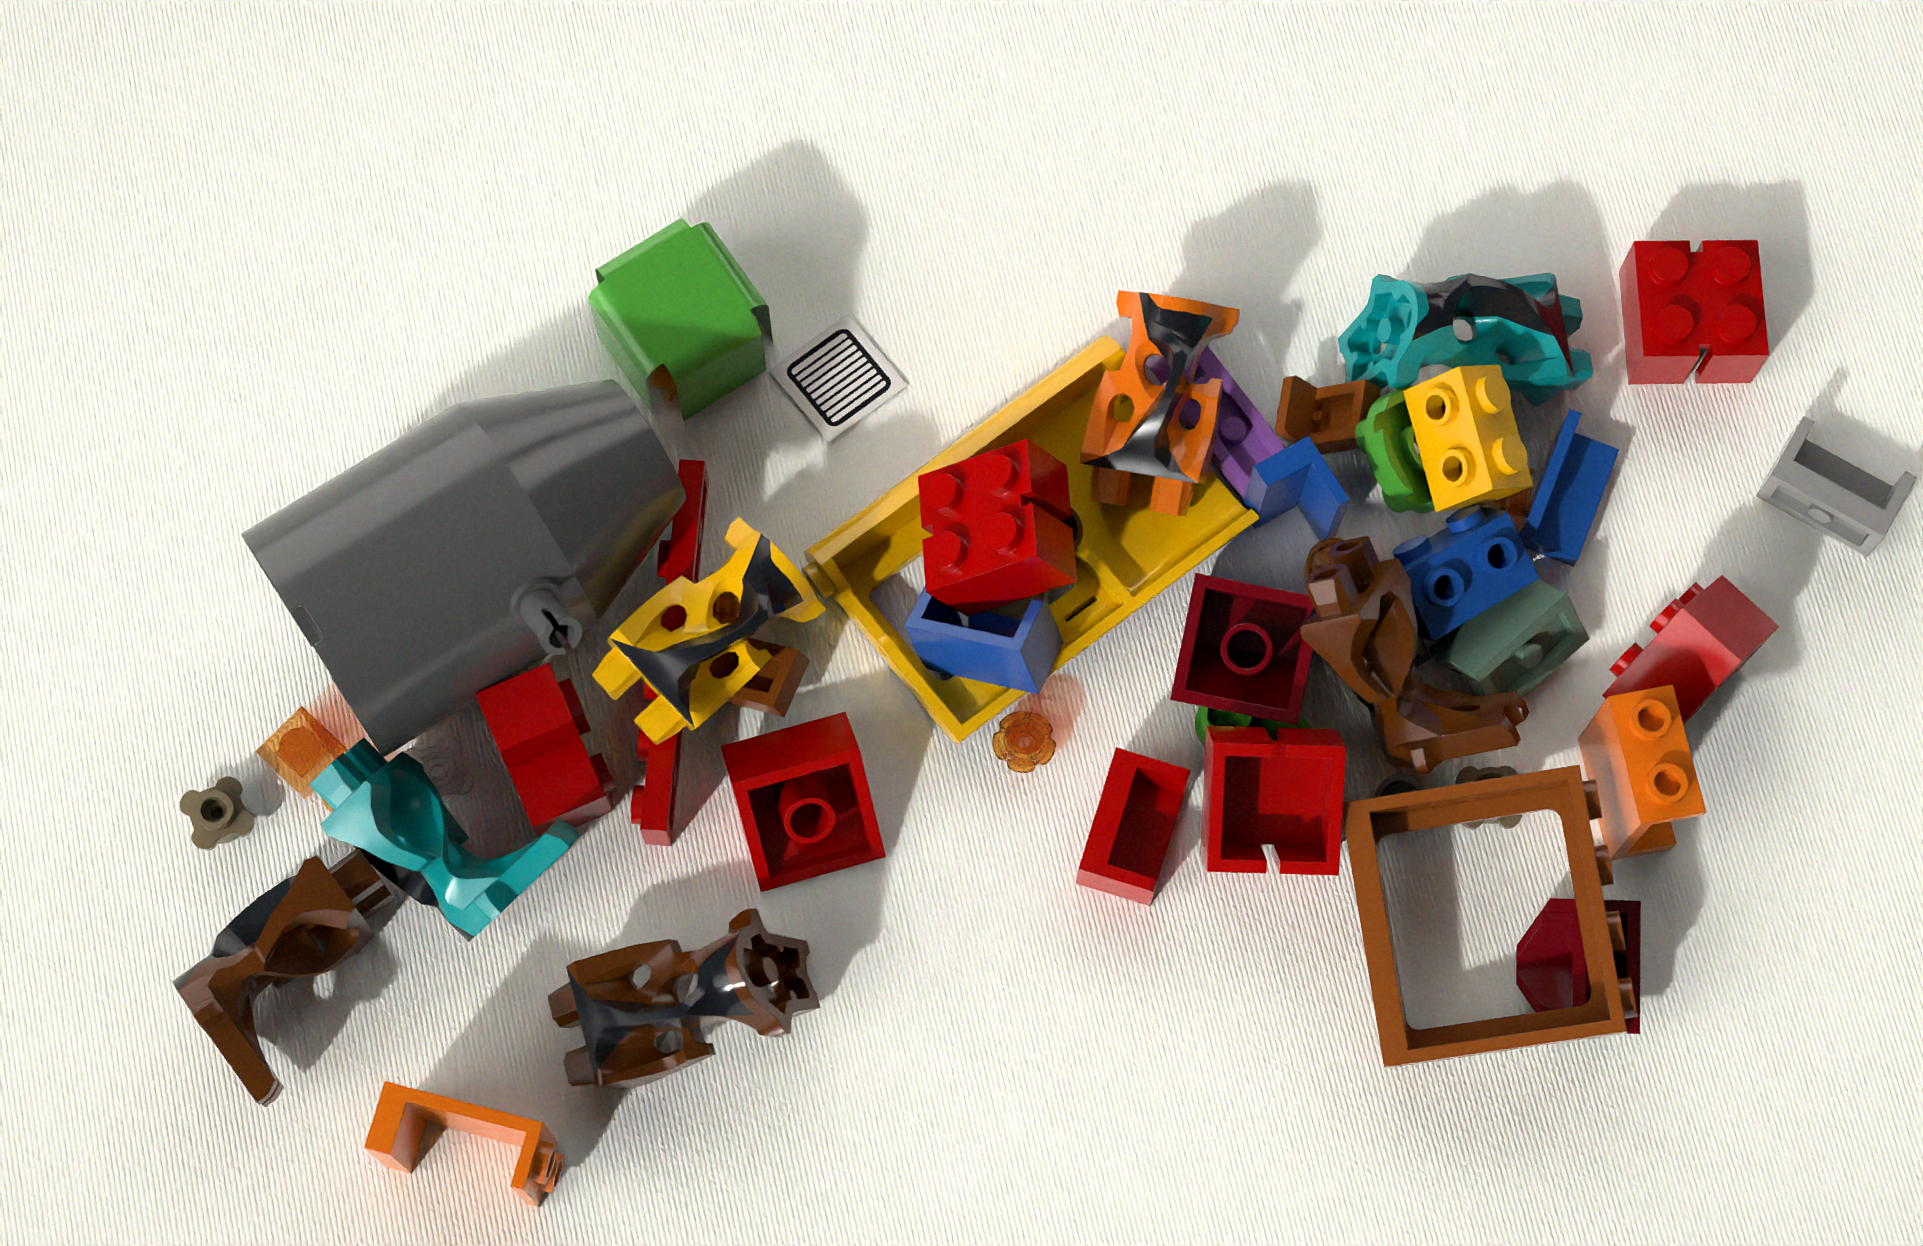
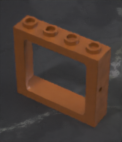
[1343,765,1638,1068]

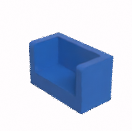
[905,586,1064,694]

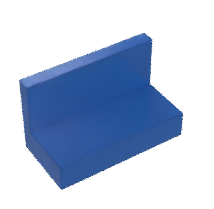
[1519,409,1620,567]
[1243,436,1350,547]

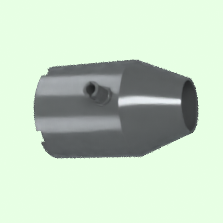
[241,379,687,758]

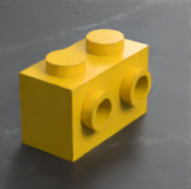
[1403,365,1533,512]

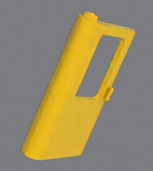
[801,335,1260,744]

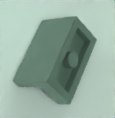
[1431,580,1590,698]

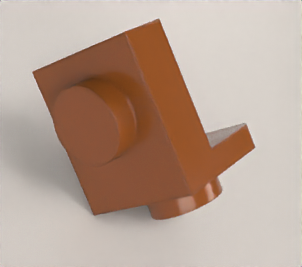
[1275,375,1381,455]
[709,620,810,717]

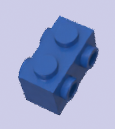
[1392,504,1539,641]

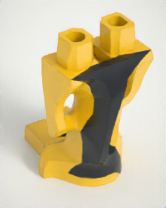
[591,517,826,745]

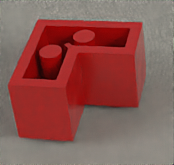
[1602,575,1779,725]
[475,662,616,837]

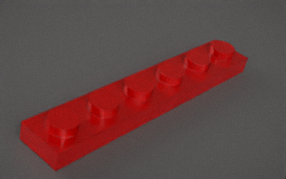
[631,459,709,846]

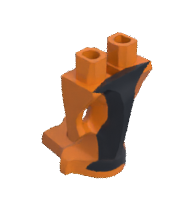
[1080,290,1240,516]

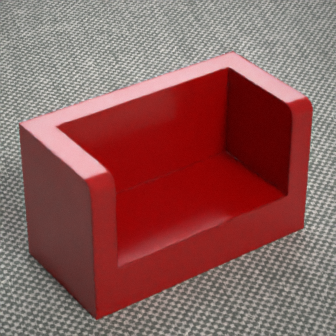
[1076,747,1191,906]

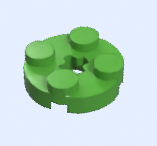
[1355,386,1435,514]

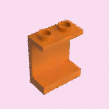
[1578,685,1706,861]
[364,1081,564,1207]

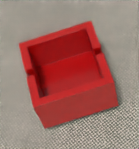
[1619,240,1769,384]
[918,438,1077,617]
[1200,725,1346,876]

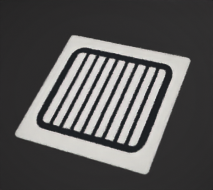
[770,314,907,442]

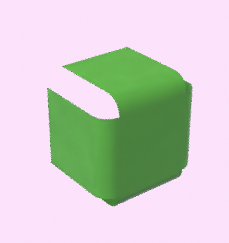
[588,218,773,422]

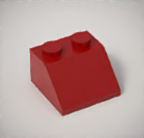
[721,711,886,892]

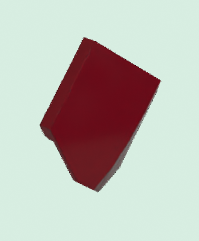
[1516,898,1641,1034]

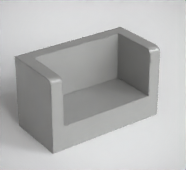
[1756,416,1917,557]

